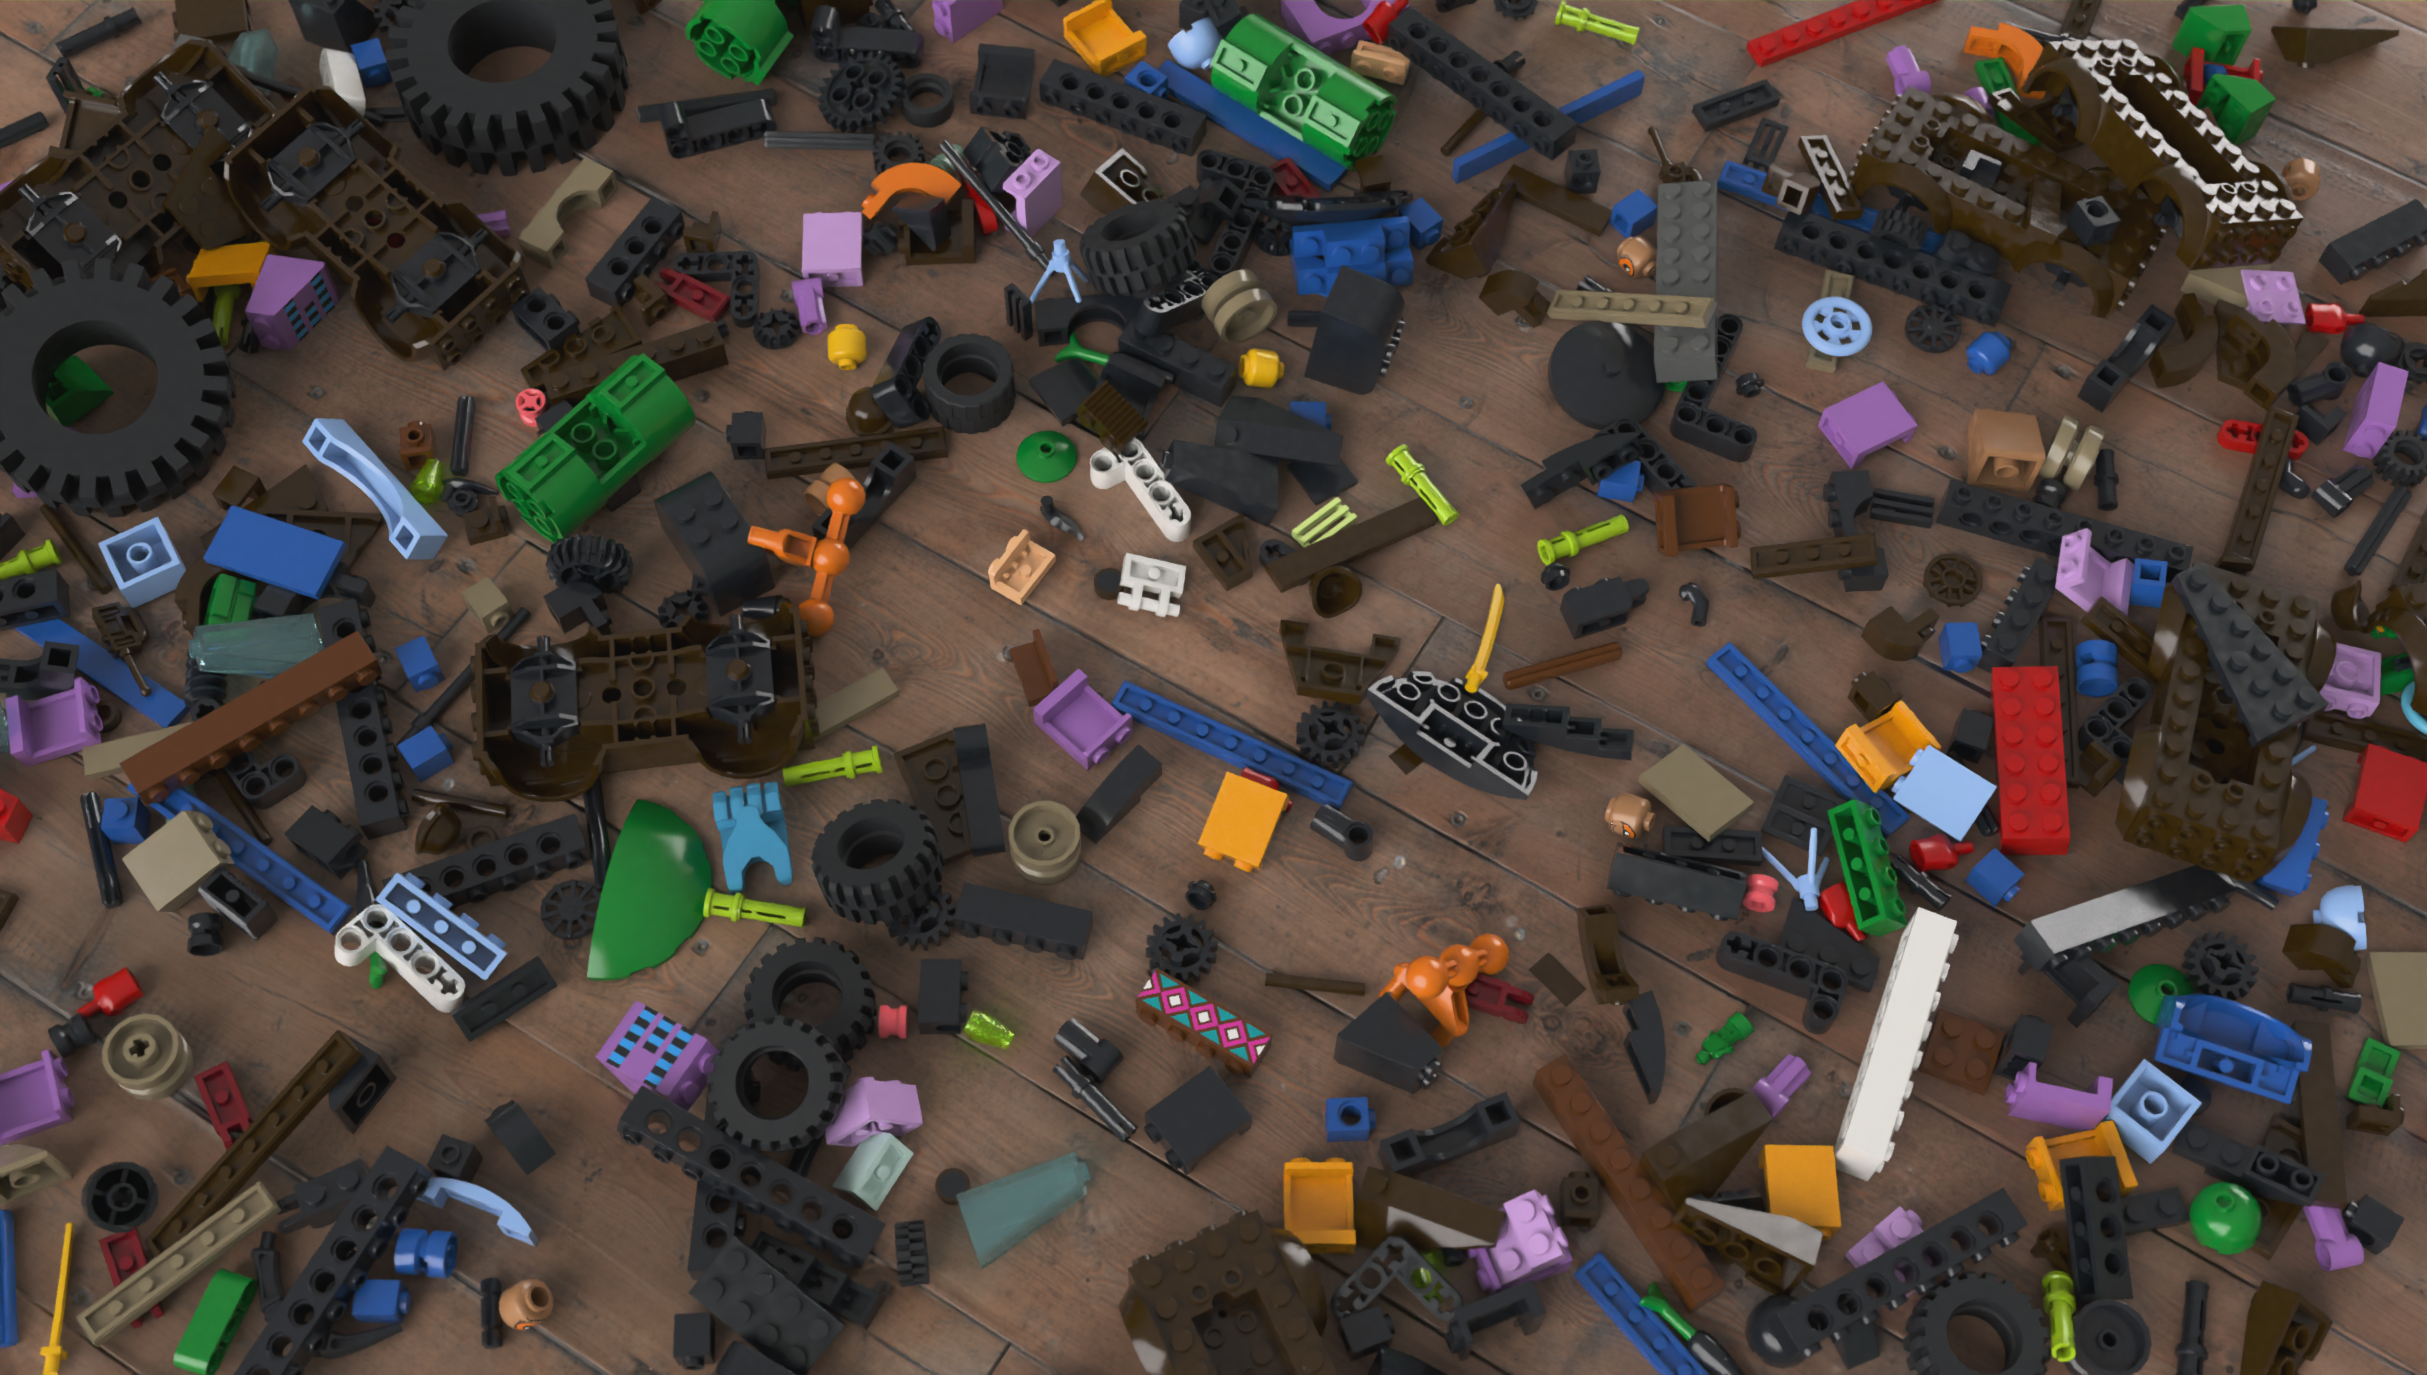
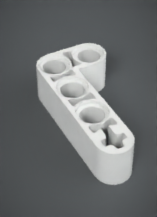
[319,48,366,117]
[1090,439,1191,542]
[334,904,465,1013]

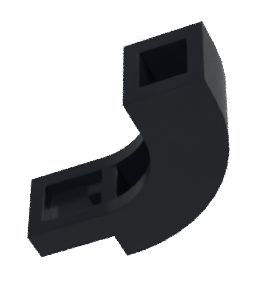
[254,562,376,631]
[0,641,79,700]

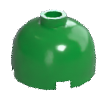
[2189,1182,2263,1255]

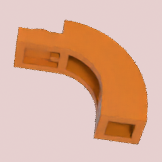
[1963,22,2046,100]
[861,163,962,223]

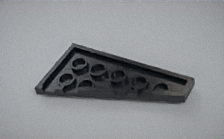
[2172,563,2329,748]

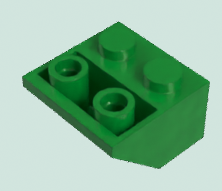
[2172,5,2252,66]
[2196,73,2276,146]
[46,355,115,427]

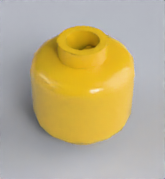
[827,324,867,370]
[1238,348,1284,389]

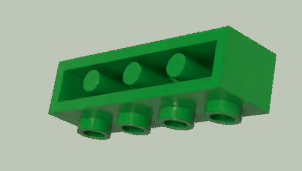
[1827,799,1907,937]

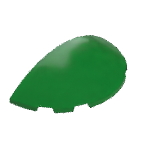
[587,799,713,981]

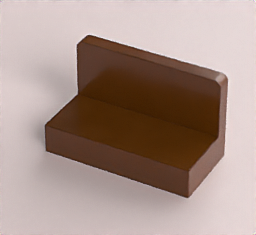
[1010,629,1059,707]

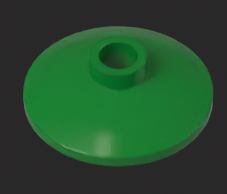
[1016,431,1077,483]
[2128,964,2195,1025]

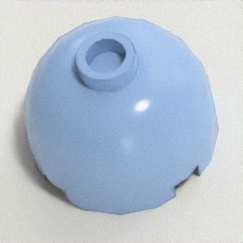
[1168,17,1224,71]
[2313,885,2366,951]

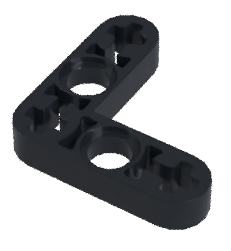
[673,251,760,328]
[1330,1235,1464,1321]

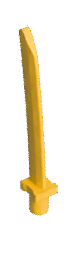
[1465,584,1505,693]
[40,1222,74,1375]

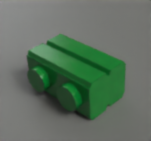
[200,574,259,650]

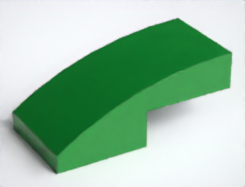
[2346,1037,2401,1109]

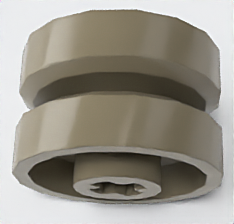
[1201,269,1277,344]
[2038,414,2105,491]
[1009,801,1081,884]
[102,1013,194,1101]

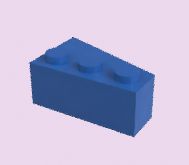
[2254,796,2329,897]

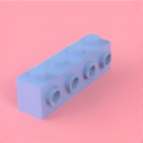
[375,872,509,981]

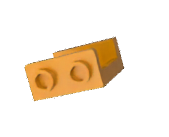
[1063,0,1147,77]
[186,242,276,302]
[1835,700,1941,794]
[1198,771,1290,873]
[2026,1120,2138,1212]
[1758,1145,1841,1241]
[1283,1158,1356,1254]

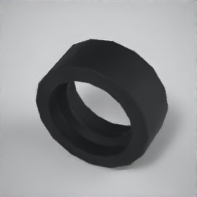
[900,73,954,128]

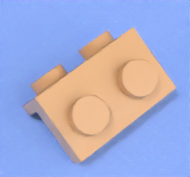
[1350,40,1411,85]
[988,529,1056,605]

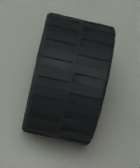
[923,333,1016,434]

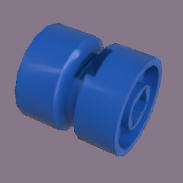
[2076,640,2118,698]
[394,1228,458,1278]

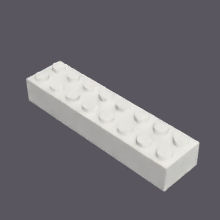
[1834,907,1959,1181]

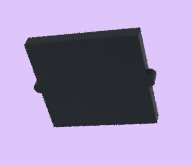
[1287,458,1358,506]

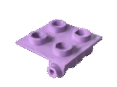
[2241,269,2306,326]

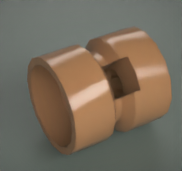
[802,463,856,516]

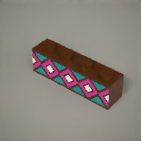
[1136,968,1272,1079]

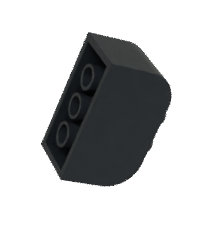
[1304,265,1406,395]
[654,471,775,617]

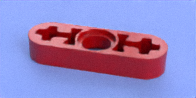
[958,164,998,235]
[2217,419,2309,461]

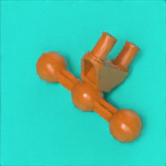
[747,477,866,637]
[1379,933,1509,1052]

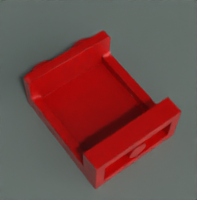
[2183,47,2263,107]
[2342,743,2427,843]

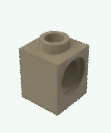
[461,576,514,634]

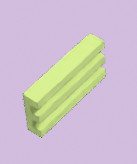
[1292,497,1358,547]

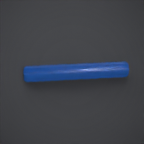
[0,1209,18,1348]

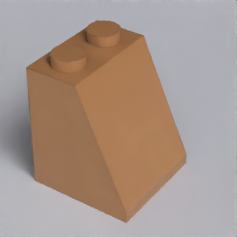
[1968,408,2046,492]

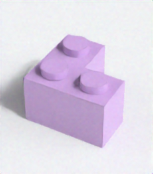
[825,1077,923,1147]

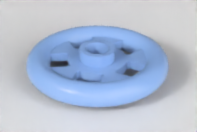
[1802,297,1872,356]

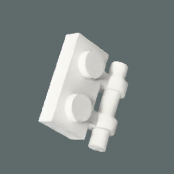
[1117,553,1186,617]

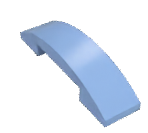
[417,1177,538,1246]

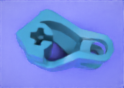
[712,782,793,895]

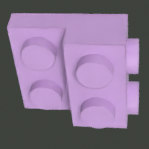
[2320,643,2381,719]
[1486,1189,1569,1287]
[1844,1206,1933,1298]

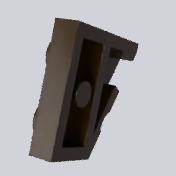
[1193,513,1253,591]

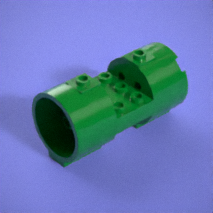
[685,0,798,86]
[1210,13,1398,172]
[495,353,696,544]

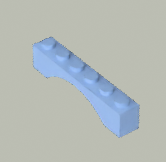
[302,418,448,559]

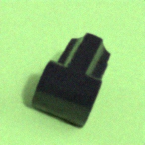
[2287,362,2352,408]
[2311,465,2375,518]
[1310,804,1373,861]
[1054,1018,1124,1084]

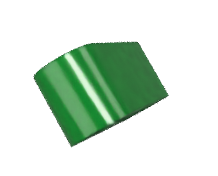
[173,1268,257,1375]

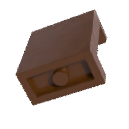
[1654,483,1741,557]

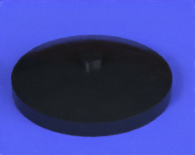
[1548,321,1665,431]

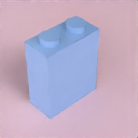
[1891,745,1997,842]

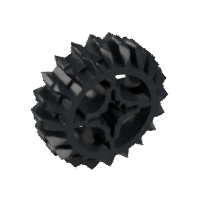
[546,533,633,594]

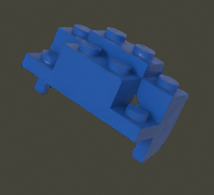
[1289,216,1413,298]
[2151,994,2312,1104]

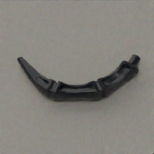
[251,1231,404,1360]

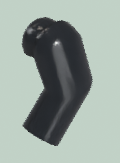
[2278,458,2310,499]
[1679,582,1709,627]

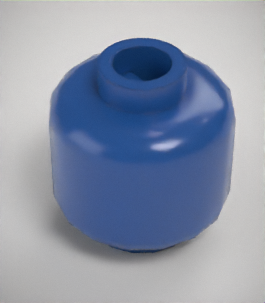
[1966,331,2011,375]

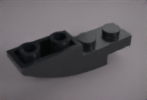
[1521,432,1645,509]
[2172,1120,2325,1207]

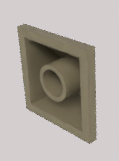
[0,1144,73,1205]

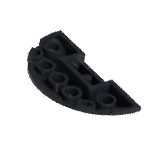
[1246,190,1413,226]
[1365,671,1538,800]

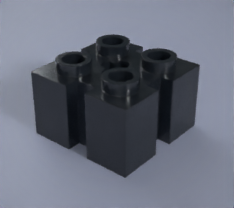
[963,126,1031,196]

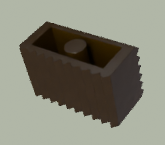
[1076,380,1148,455]

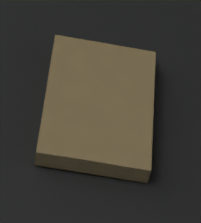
[1638,744,1754,842]
[2365,952,2427,1049]

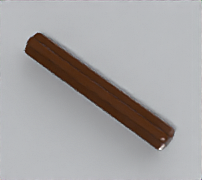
[1503,642,1622,690]

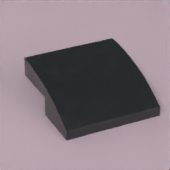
[1029,358,1098,427]
[1761,774,1846,857]

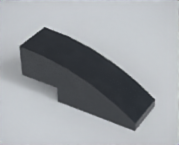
[1076,744,1162,844]
[1622,990,1666,1105]

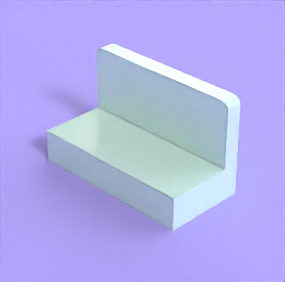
[833,1132,914,1211]

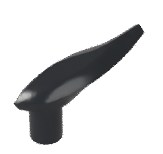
[439,478,499,504]
[1039,495,1085,541]

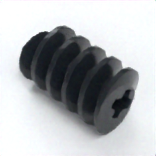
[183,641,230,708]

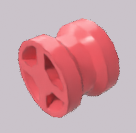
[515,388,549,427]
[1742,874,1779,913]
[878,1005,909,1039]

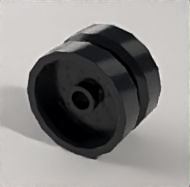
[2063,1299,2152,1375]

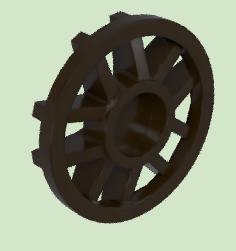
[1923,554,1982,607]

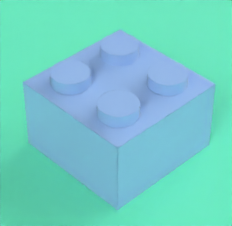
[98,517,186,609]
[2099,1059,2202,1164]

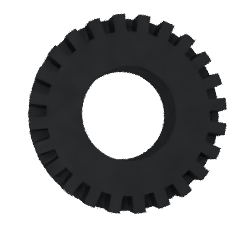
[387,0,629,176]
[0,258,236,518]

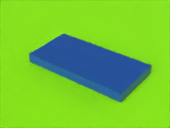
[203,505,347,600]

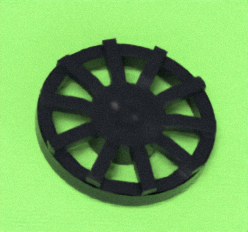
[1905,304,1961,353]
[540,879,601,940]

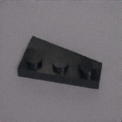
[1778,897,1880,993]

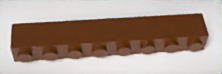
[119,631,382,806]
[1532,1054,1726,1314]

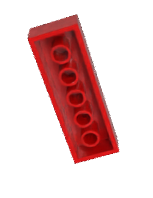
[1990,666,2070,855]

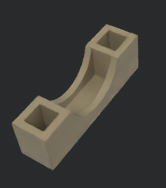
[518,158,619,269]

